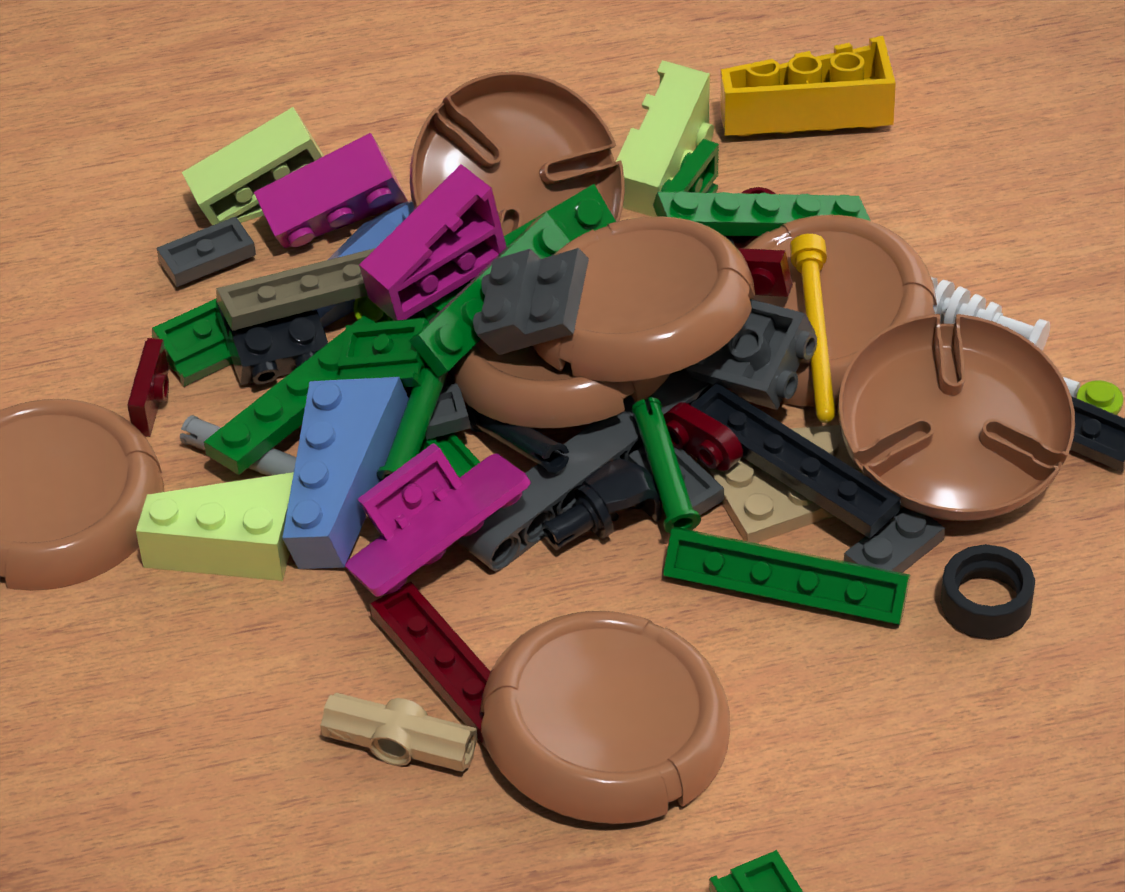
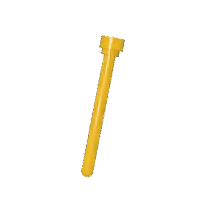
[790,234,835,423]

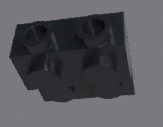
[215,300,328,385]

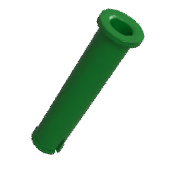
[376,363,448,481]
[631,397,701,534]

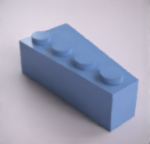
[283,377,409,569]

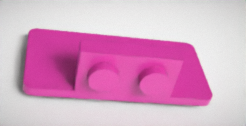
[345,443,531,597]

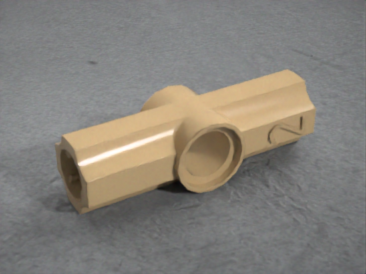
[320,693,477,772]

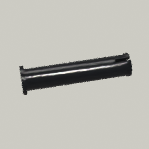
[466,405,569,473]

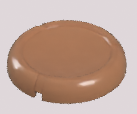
[410,71,625,236]
[744,215,937,407]
[533,217,755,382]
[838,314,1075,521]
[450,339,670,428]
[0,399,164,591]
[480,611,730,824]

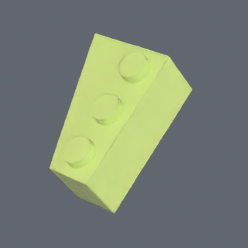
[616,60,714,217]
[182,107,324,226]
[136,472,294,581]

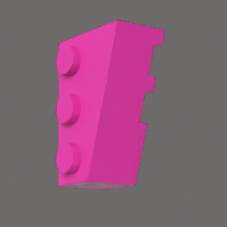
[254,133,408,248]
[359,164,506,321]

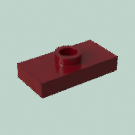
[127,338,169,437]

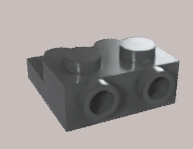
[473,248,589,355]
[686,299,817,410]

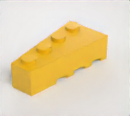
[720,36,896,136]

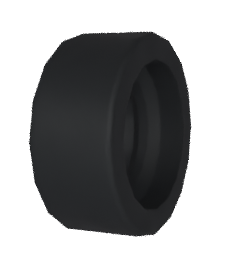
[940,544,1036,639]

